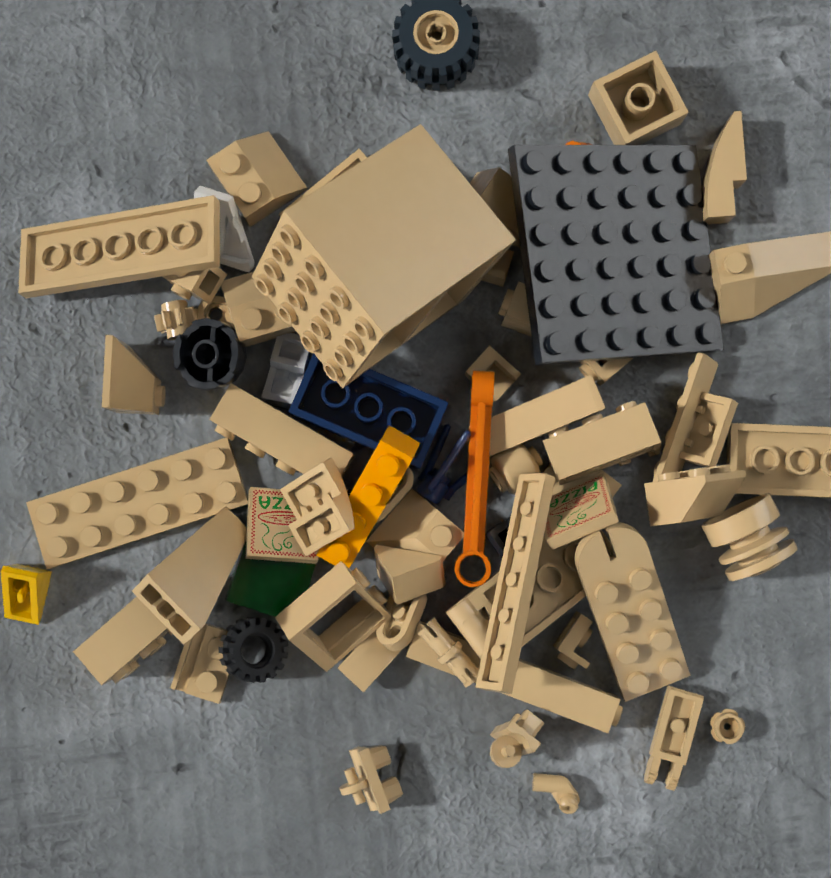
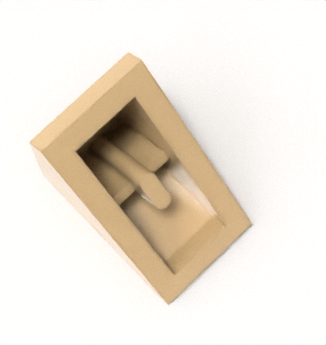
[374,545,446,605]

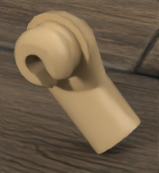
[532,773,580,814]

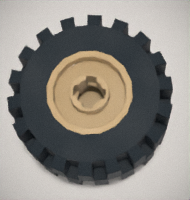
[392,0,480,91]

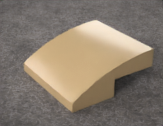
[280,457,355,556]

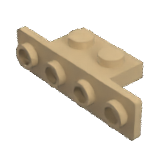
[653,352,738,482]

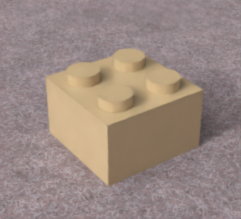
[588,51,689,145]

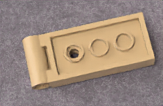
[446,530,612,659]

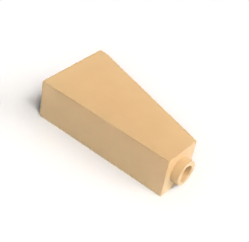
[466,375,605,457]
[132,506,247,645]

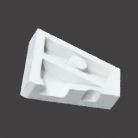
[194,186,255,273]

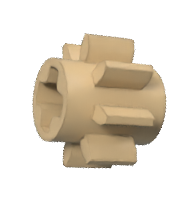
[154,300,198,340]

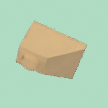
[102,335,166,415]
[366,488,464,561]

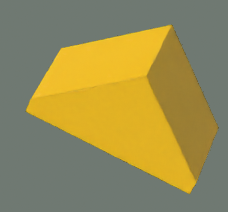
[1,564,52,625]

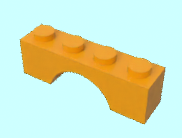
[316,425,420,569]

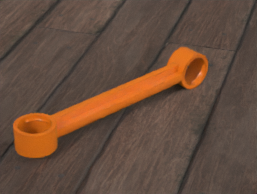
[455,370,494,587]

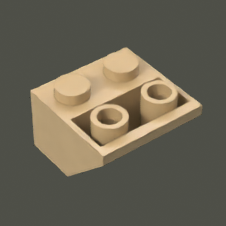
[644,464,746,526]

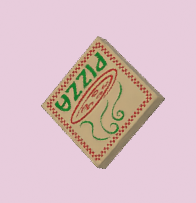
[545,474,619,550]
[245,487,319,564]

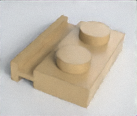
[170,624,230,704]

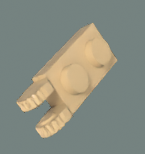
[644,685,704,791]

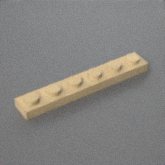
[475,473,556,694]

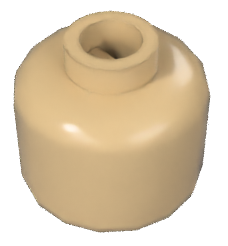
[489,444,543,495]

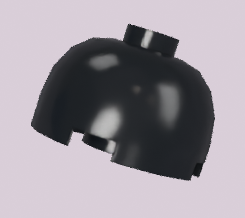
[173,318,247,390]

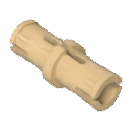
[417,617,479,688]

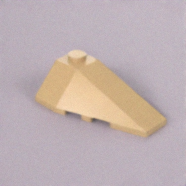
[707,231,831,325]

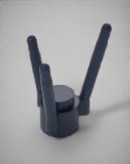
[416,424,471,505]

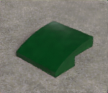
[225,541,316,617]

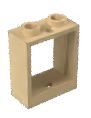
[275,561,392,672]

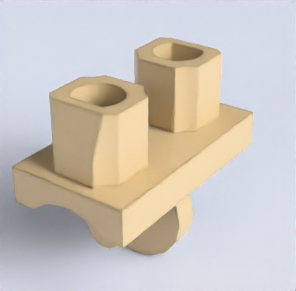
[490,710,544,768]
[339,745,403,814]

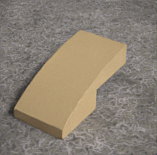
[338,629,401,693]

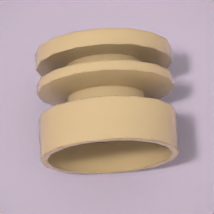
[701,493,798,581]

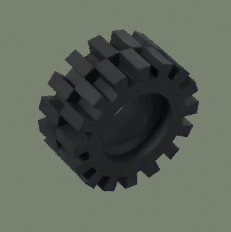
[219,617,288,683]

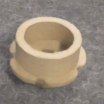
[710,709,745,744]

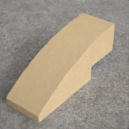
[702,111,747,224]

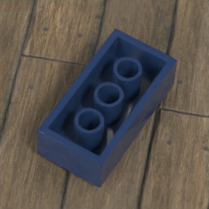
[288,354,449,470]

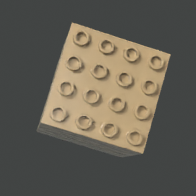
[252,124,516,389]

